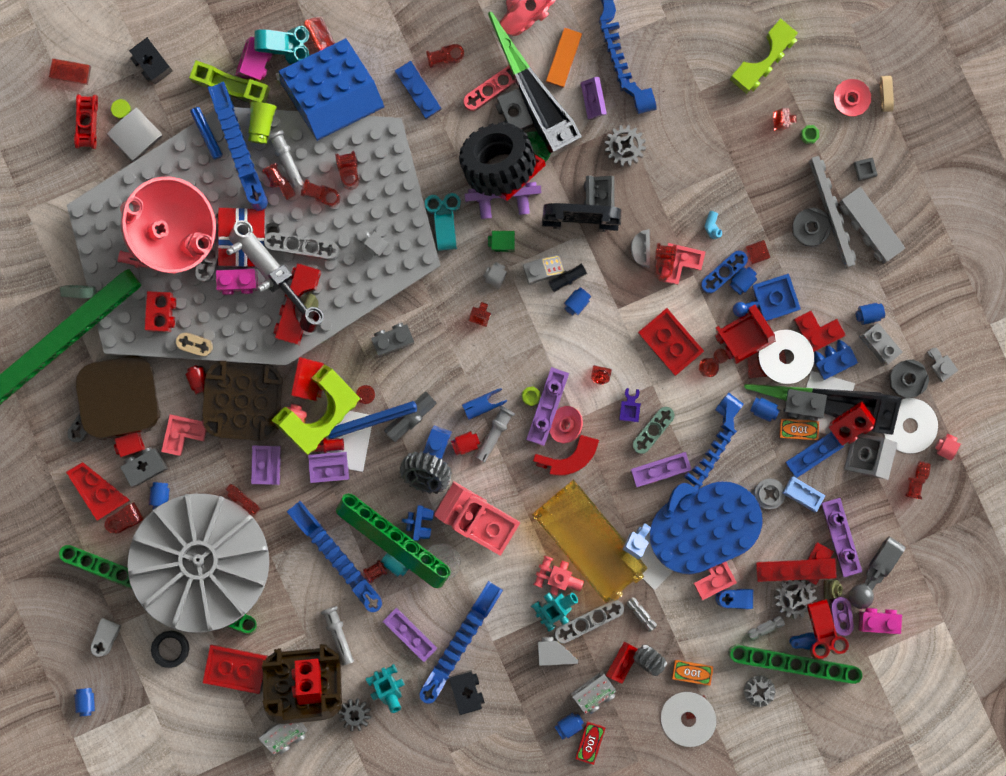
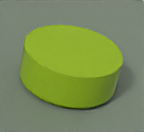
[111,99,131,119]
[522,387,541,406]

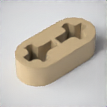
[880,76,894,112]
[176,333,213,356]

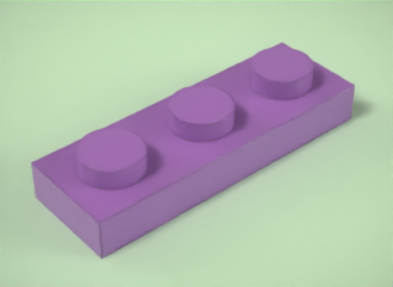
[630,452,691,488]
[383,607,437,662]

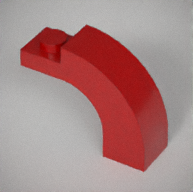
[533,435,599,476]

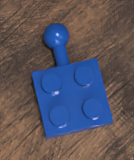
[732,273,801,321]

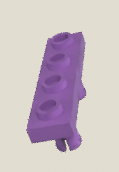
[464,182,542,219]
[526,367,569,446]
[821,498,862,577]

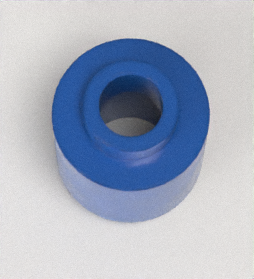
[729,267,757,295]
[564,287,591,316]
[855,302,885,325]
[750,397,780,422]
[149,482,170,509]
[74,688,95,716]
[554,712,584,739]

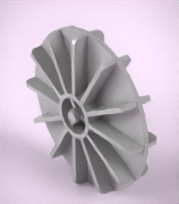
[128,494,269,633]

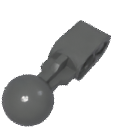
[849,536,906,609]

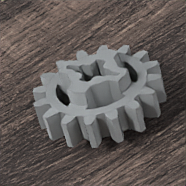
[605,125,646,167]
[774,580,817,619]

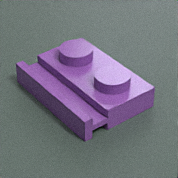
[251,446,281,485]
[308,452,349,483]

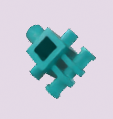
[531,592,578,632]
[366,664,405,713]

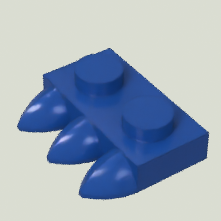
[814,340,858,380]

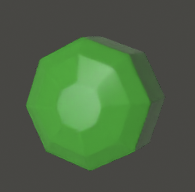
[801,125,819,144]

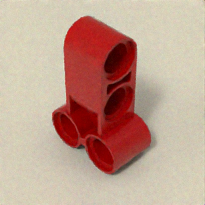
[807,599,849,660]

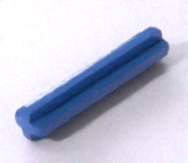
[190,107,223,160]

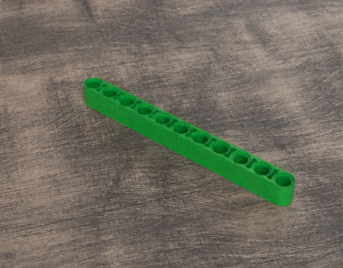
[0,269,142,405]
[59,545,257,635]

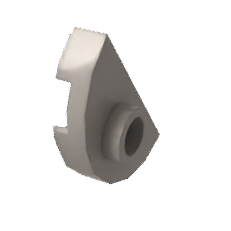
[630,229,650,268]

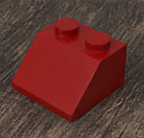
[291,357,324,402]

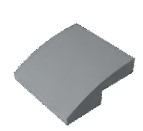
[107,107,162,163]

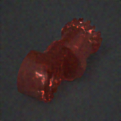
[426,44,465,68]
[262,163,296,200]
[301,179,341,207]
[905,461,931,500]

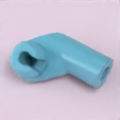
[704,211,722,239]

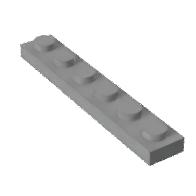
[809,156,856,269]

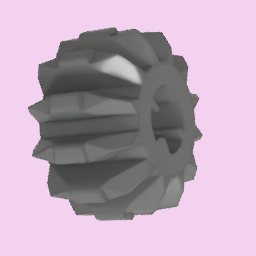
[633,645,667,676]
[338,698,371,732]

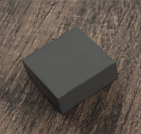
[853,157,878,181]

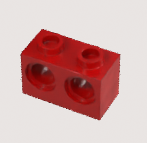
[145,291,176,333]
[828,401,876,446]
[292,659,322,705]

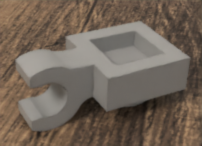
[927,347,958,382]

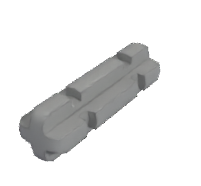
[627,597,657,631]
[748,616,785,640]

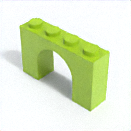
[271,364,360,455]

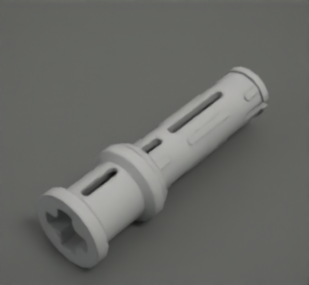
[267,131,305,190]
[474,406,515,462]
[321,606,354,666]

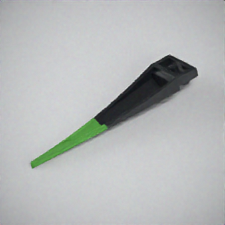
[488,11,582,153]
[744,384,902,435]

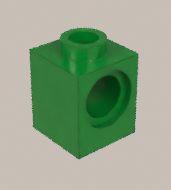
[488,231,515,252]

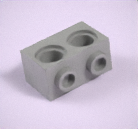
[859,323,903,366]

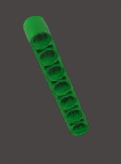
[336,493,451,589]
[728,644,862,684]

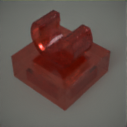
[774,108,797,131]
[469,302,491,327]

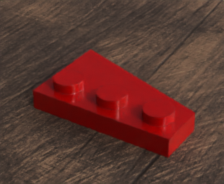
[66,462,130,521]

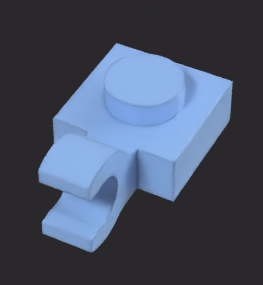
[623,523,651,559]

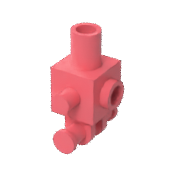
[533,555,584,595]

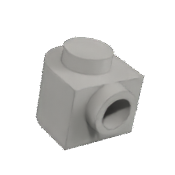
[362,232,389,256]
[483,262,507,289]

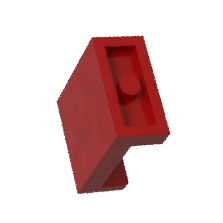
[715,305,776,364]

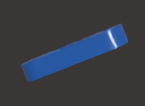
[701,251,748,294]

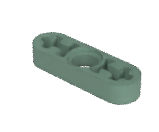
[60,285,96,298]
[633,407,675,454]

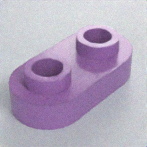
[830,597,854,636]

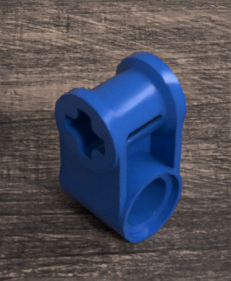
[715,589,753,609]

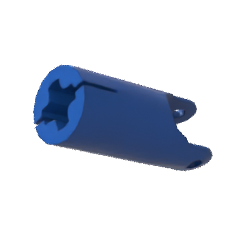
[462,388,507,420]
[789,632,835,650]

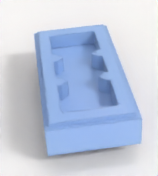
[782,476,825,513]

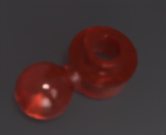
[699,348,728,377]

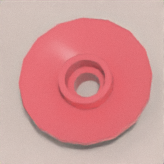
[833,79,871,117]
[549,406,583,444]

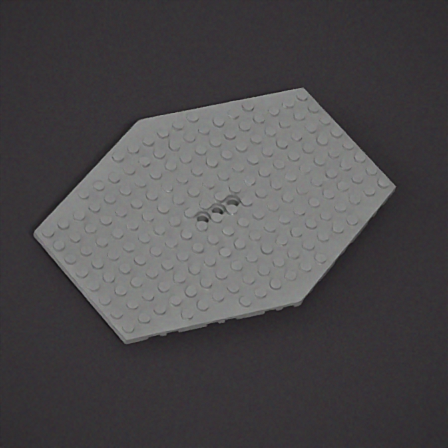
[67,107,440,366]

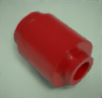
[185,365,206,395]
[451,431,480,455]

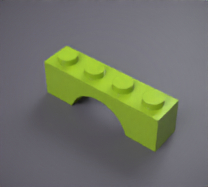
[730,18,798,94]
[189,60,270,103]

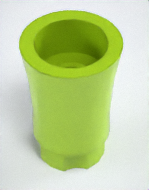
[248,102,277,144]

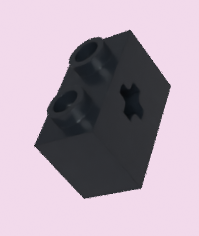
[129,37,173,84]
[449,670,485,715]

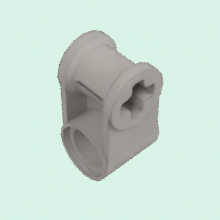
[90,618,121,657]

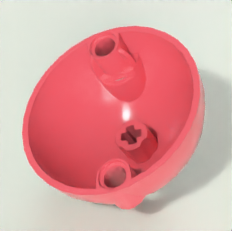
[120,177,216,273]

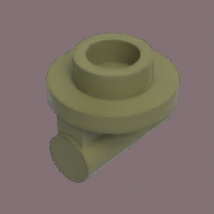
[300,293,319,309]
[824,580,843,599]

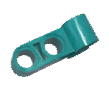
[254,26,309,65]
[424,193,461,251]

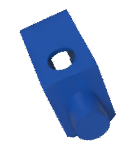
[423,425,452,459]

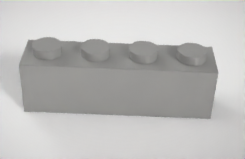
[839,187,905,264]

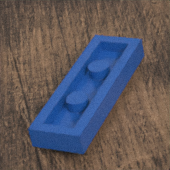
[395,61,442,119]
[785,432,844,478]

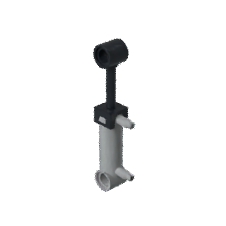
[226,220,324,333]

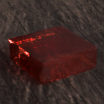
[746,240,771,265]

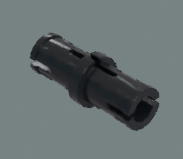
[548,263,587,292]

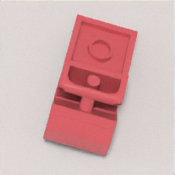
[434,481,520,556]

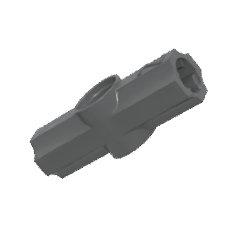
[384,391,437,442]

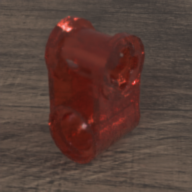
[335,151,360,190]
[654,243,677,281]
[104,502,144,534]

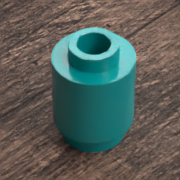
[381,553,409,577]

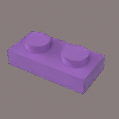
[580,77,607,119]

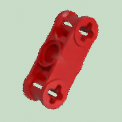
[74,94,98,149]

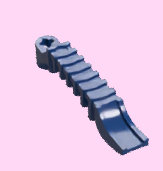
[599,0,657,114]
[208,81,268,211]
[666,392,744,514]
[287,501,382,612]
[420,581,503,704]

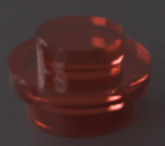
[356,385,375,404]

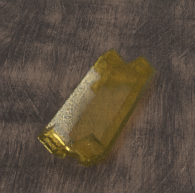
[532,479,648,603]

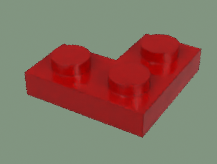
[793,310,846,352]

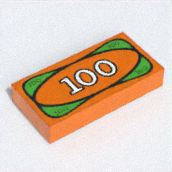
[779,419,819,440]
[672,660,713,686]

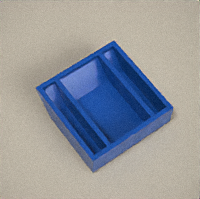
[279,38,384,141]

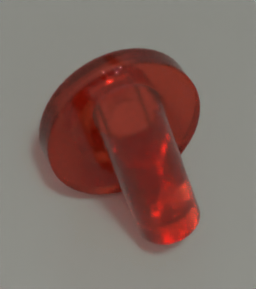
[591,365,612,385]

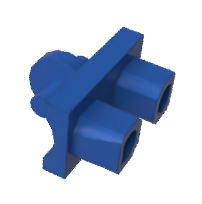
[401,505,434,541]

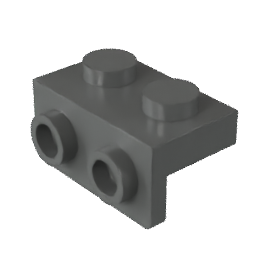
[584,175,615,207]
[783,389,827,421]

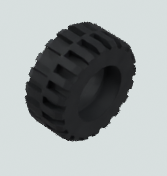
[459,122,536,196]

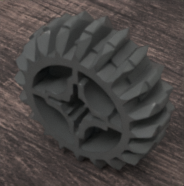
[399,451,452,494]

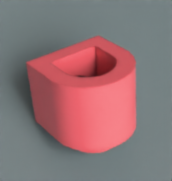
[935,434,961,461]

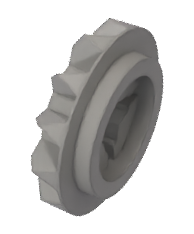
[755,479,785,509]
[744,676,776,707]

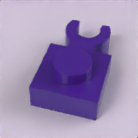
[619,388,641,422]

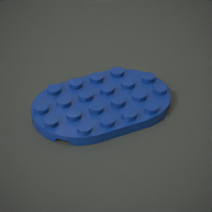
[650,481,762,574]

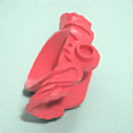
[500,0,556,36]

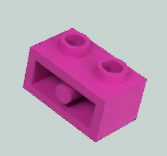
[235,37,272,82]
[216,269,258,295]
[858,608,902,634]

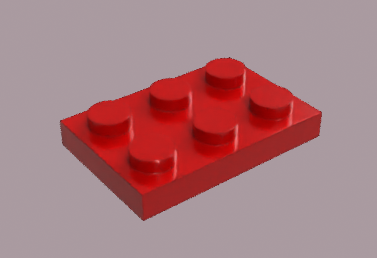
[638,308,704,376]
[202,644,268,694]

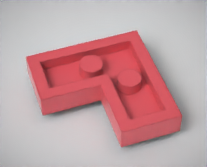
[659,243,705,285]
[161,414,206,456]
[693,562,737,600]

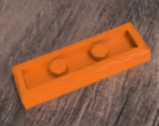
[546,27,582,88]

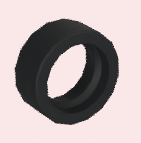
[151,630,189,668]

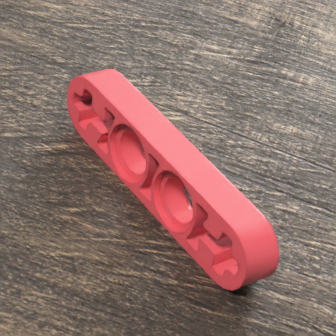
[464,65,516,111]

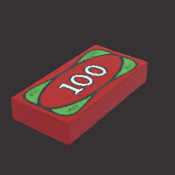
[575,721,606,765]

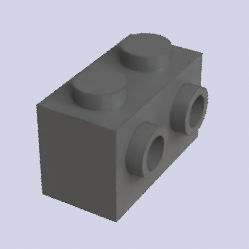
[371,323,415,358]

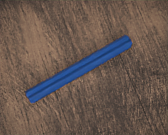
[328,401,417,439]

